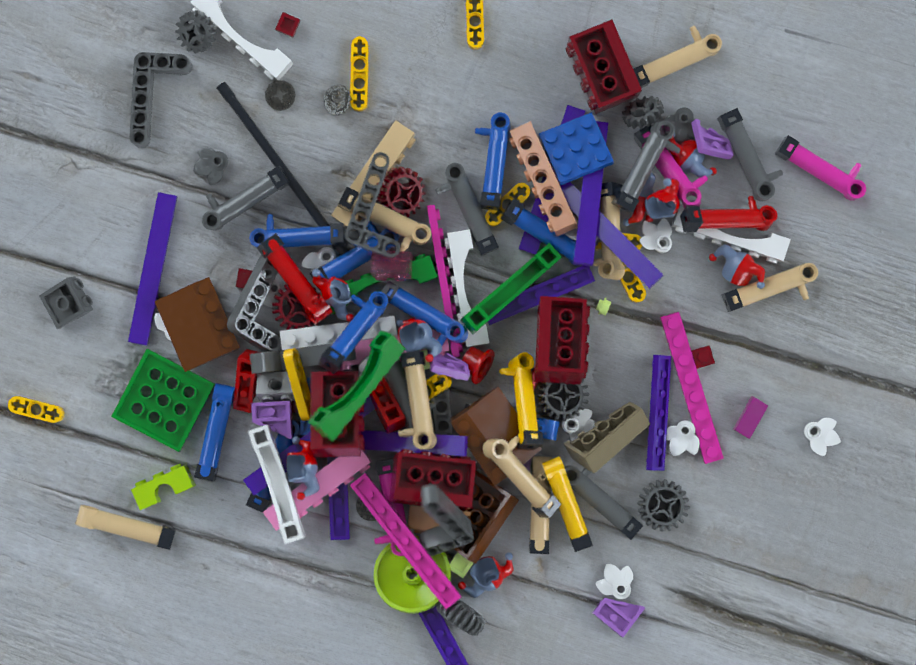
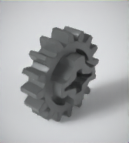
[175,10,217,53]
[622,96,664,129]

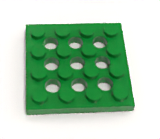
[111,349,216,452]

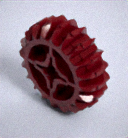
[376,166,426,217]
[272,284,321,330]

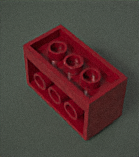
[565,19,642,114]
[534,296,590,385]
[310,371,364,457]
[389,449,476,511]

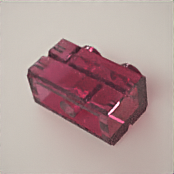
[370,251,413,282]

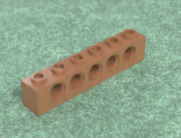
[509,121,578,237]

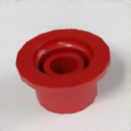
[462,346,495,384]

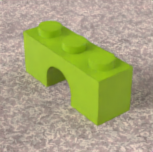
[131,463,196,511]

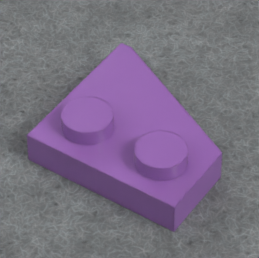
[592,598,645,638]

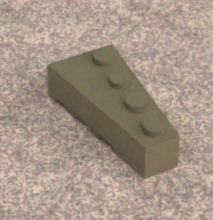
[563,401,650,474]

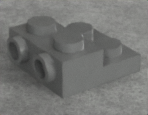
[39,276,93,329]

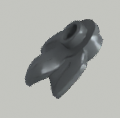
[662,107,695,144]
[193,147,228,185]

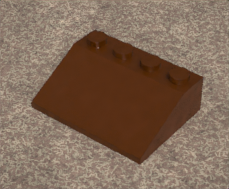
[154,277,240,372]
[450,386,542,486]
[454,469,519,564]

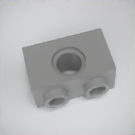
[256,372,295,402]

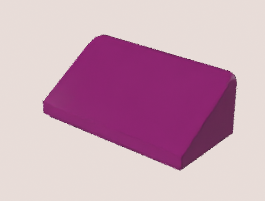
[733,396,768,439]

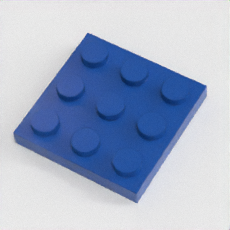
[539,112,614,186]

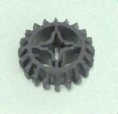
[537,379,589,421]
[637,479,690,532]
[436,599,486,636]

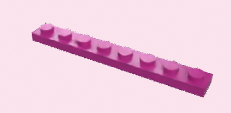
[427,205,463,357]
[660,312,724,464]
[350,473,462,609]

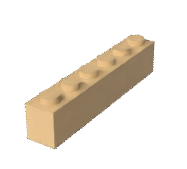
[331,120,416,226]

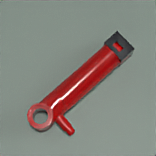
[680,196,778,232]
[257,233,332,324]

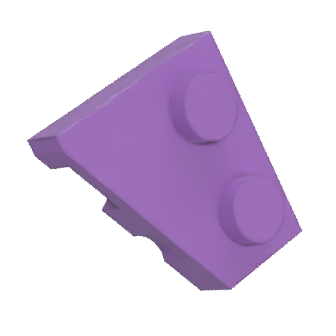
[691,119,734,160]
[427,350,470,381]
[251,401,293,439]

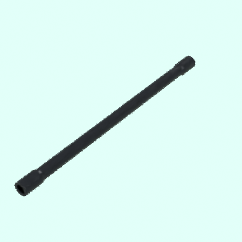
[216,82,349,256]

